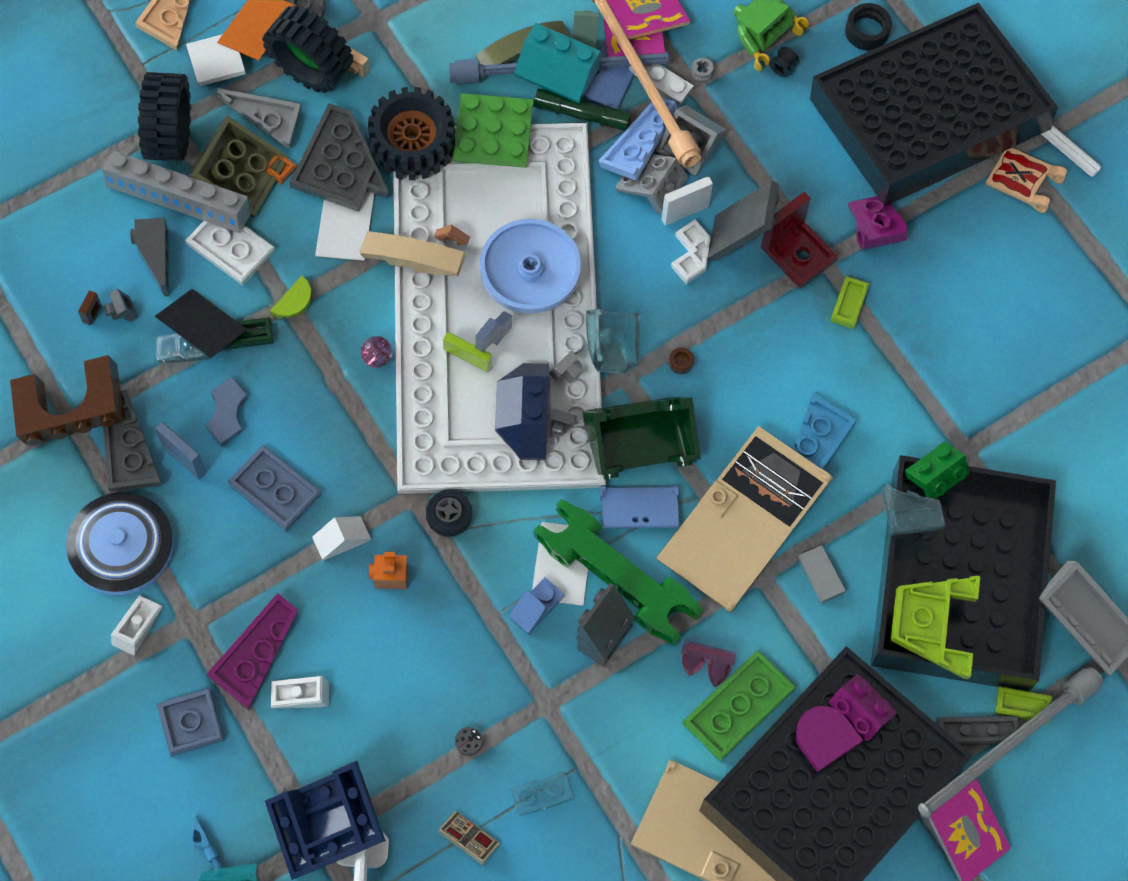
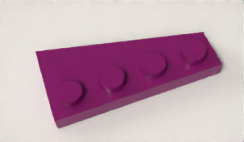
[207,593,298,710]

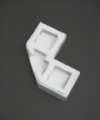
[671,219,711,285]

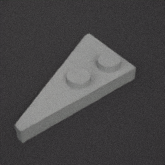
[217,88,302,149]

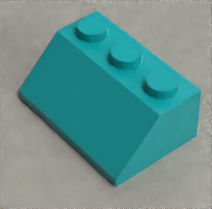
[514,23,601,104]

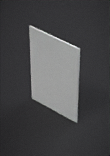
[315,192,374,261]
[532,522,588,606]

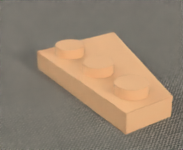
[135,0,191,51]

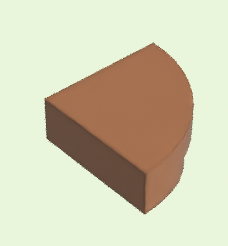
[434,225,470,246]

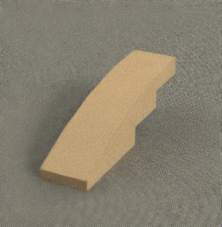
[359,231,466,276]

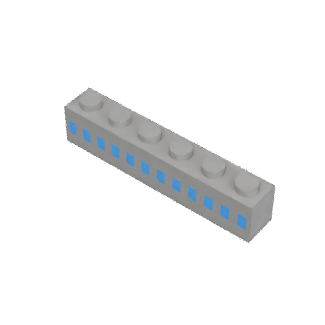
[102,151,251,233]

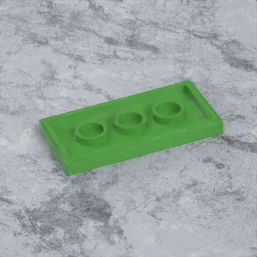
[682,650,796,762]

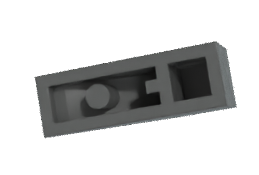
[130,218,169,296]

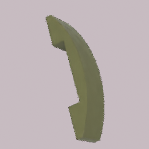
[476,21,571,65]

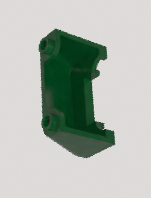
[582,397,701,479]

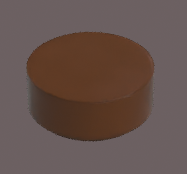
[668,348,694,374]

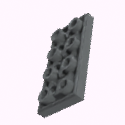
[708,181,779,261]

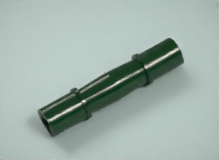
[533,88,632,131]

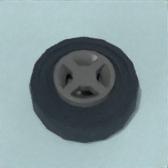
[426,490,472,537]

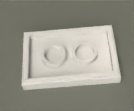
[185,221,275,286]

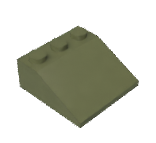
[188,116,289,217]

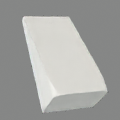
[111,595,163,655]
[271,676,329,708]

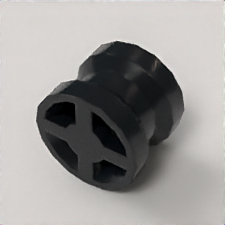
[769,47,800,77]

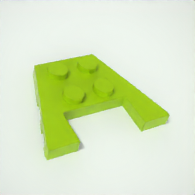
[891,576,980,679]

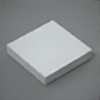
[661,177,713,226]

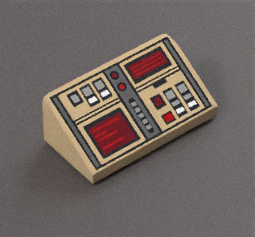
[439,811,500,866]

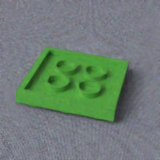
[453,93,533,168]

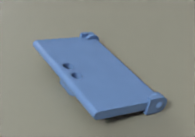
[583,39,634,109]
[599,485,679,528]

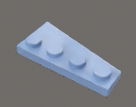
[598,97,678,181]

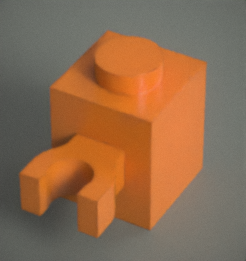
[369,552,408,589]

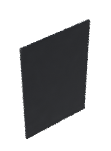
[155,289,248,358]

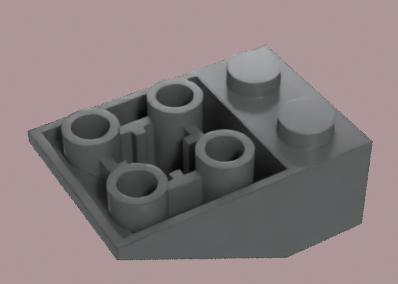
[576,583,635,667]

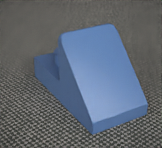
[509,577,565,635]

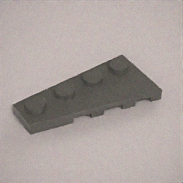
[103,390,162,492]

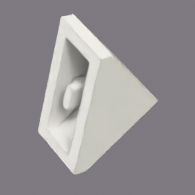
[312,516,371,561]

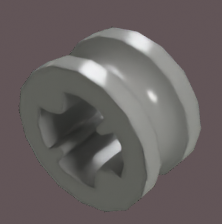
[691,58,714,82]

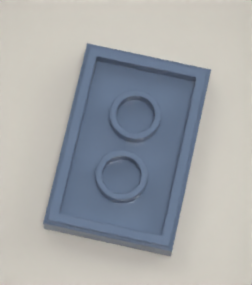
[228,445,321,532]

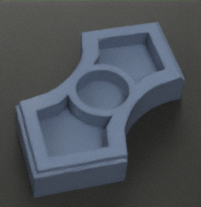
[475,311,512,353]
[205,377,248,446]

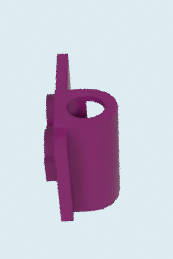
[848,196,907,250]

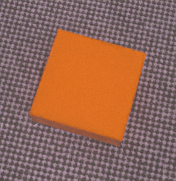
[265,156,297,185]

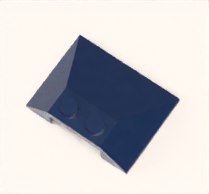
[265,761,386,880]

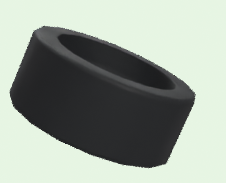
[845,3,892,51]

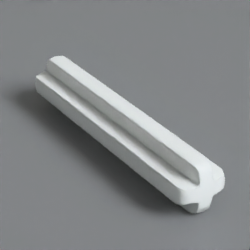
[1041,125,1101,177]

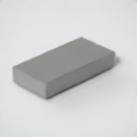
[797,545,846,604]

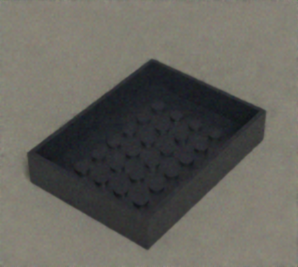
[810,2,1058,206]
[870,455,1056,692]
[699,646,973,881]

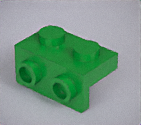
[905,441,970,502]

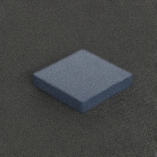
[155,422,205,480]
[157,688,224,757]

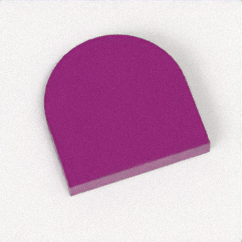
[796,706,863,773]

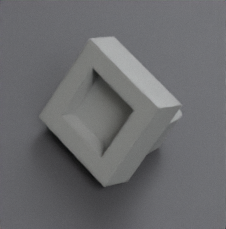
[549,350,581,383]

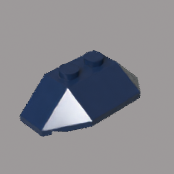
[495,363,549,460]

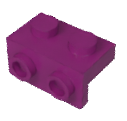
[829,674,897,741]

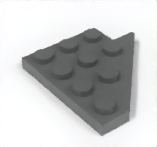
[289,103,389,211]

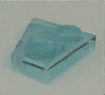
[881,484,945,536]

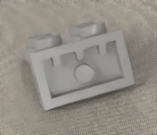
[615,154,688,214]

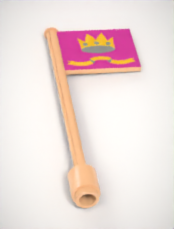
[592,0,701,168]

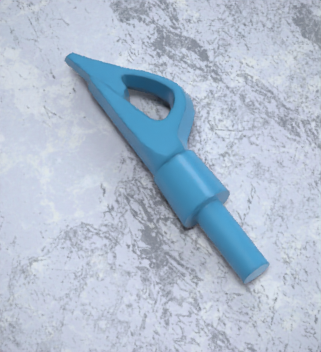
[190,815,223,869]

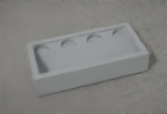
[1039,560,1128,676]

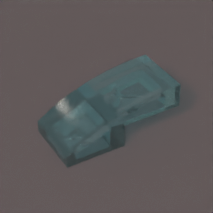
[157,333,212,363]

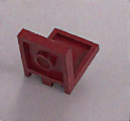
[760,191,838,289]

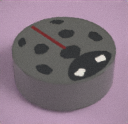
[455,727,482,756]

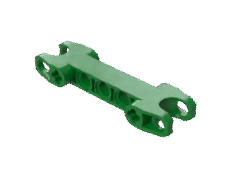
[533,499,704,647]

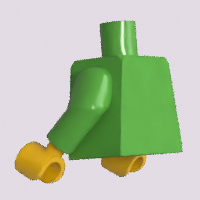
[734,0,808,71]

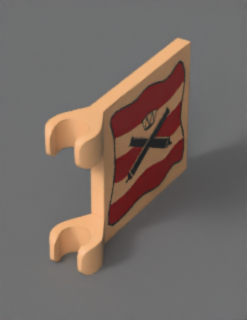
[986,148,1067,213]

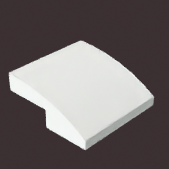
[186,34,246,86]

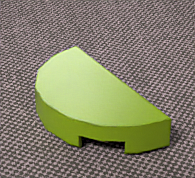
[270,276,311,319]

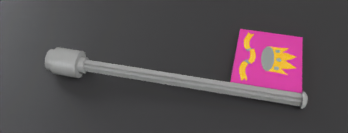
[918,668,1103,881]

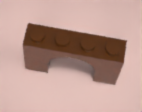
[10,355,125,446]

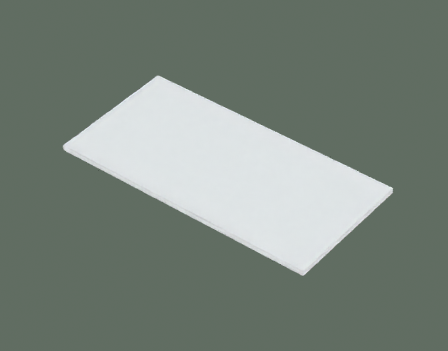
[393,123,606,494]

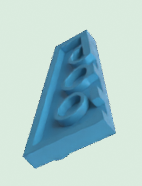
[793,394,857,470]

